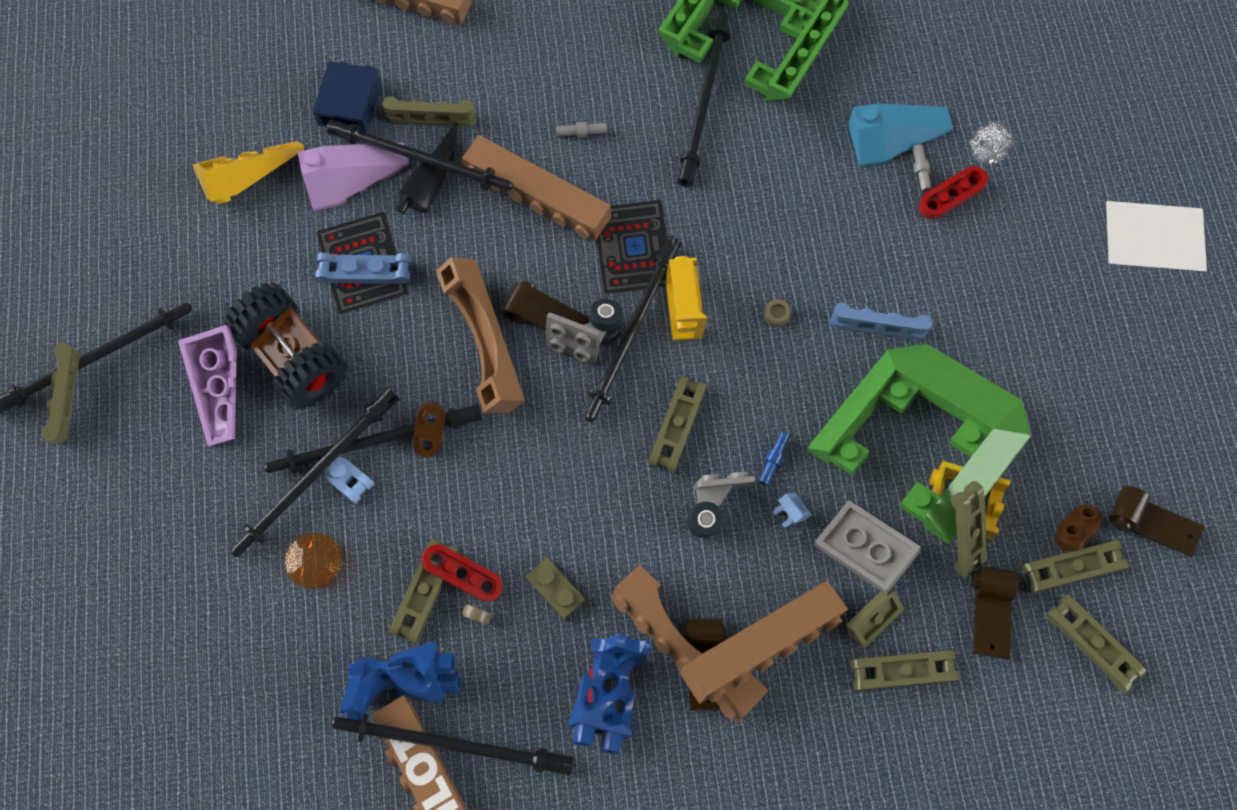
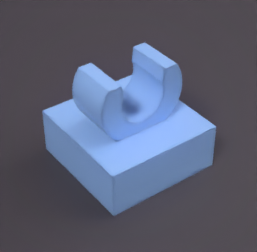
[773,492,812,527]

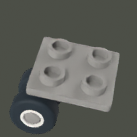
[546,298,622,364]
[686,472,756,538]

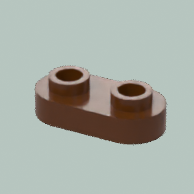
[413,401,445,457]
[1055,505,1103,552]

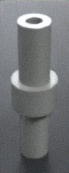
[556,122,607,138]
[912,144,932,193]

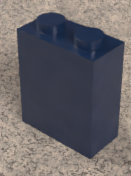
[313,61,382,133]

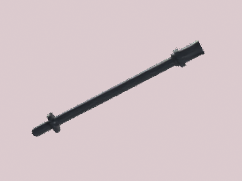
[677,13,731,187]
[327,119,513,191]
[585,236,682,422]
[0,303,192,414]
[231,387,400,557]
[263,403,482,474]
[331,713,573,776]

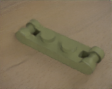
[383,96,477,127]
[41,342,80,444]
[648,375,708,473]
[951,481,987,577]
[389,538,459,644]
[1021,540,1130,594]
[1045,595,1147,694]
[850,650,960,691]

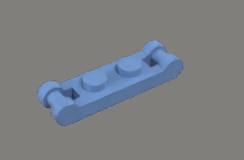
[315,252,412,284]
[830,303,932,340]

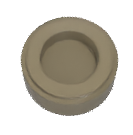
[764,299,791,327]
[462,604,493,625]

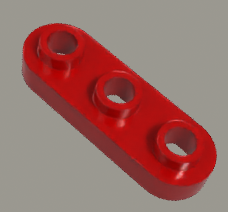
[919,166,988,219]
[421,544,503,601]

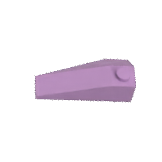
[298,142,409,211]
[178,325,237,447]

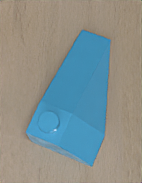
[848,104,953,167]

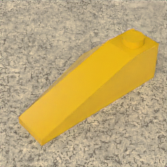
[193,141,304,204]

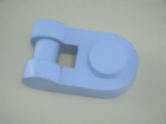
[324,457,375,504]

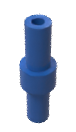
[758,432,791,486]

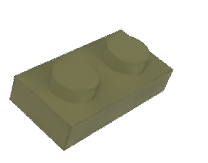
[525,558,586,621]
[846,589,905,649]

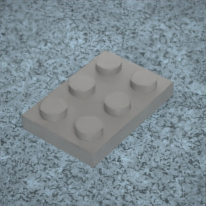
[814,500,921,595]

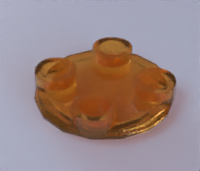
[285,533,342,588]

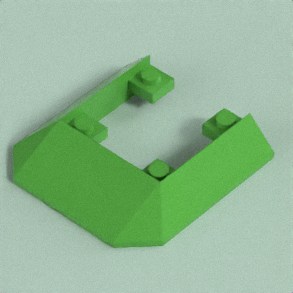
[658,0,849,101]
[807,344,1031,544]

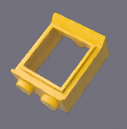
[665,256,708,341]
[929,461,1011,541]

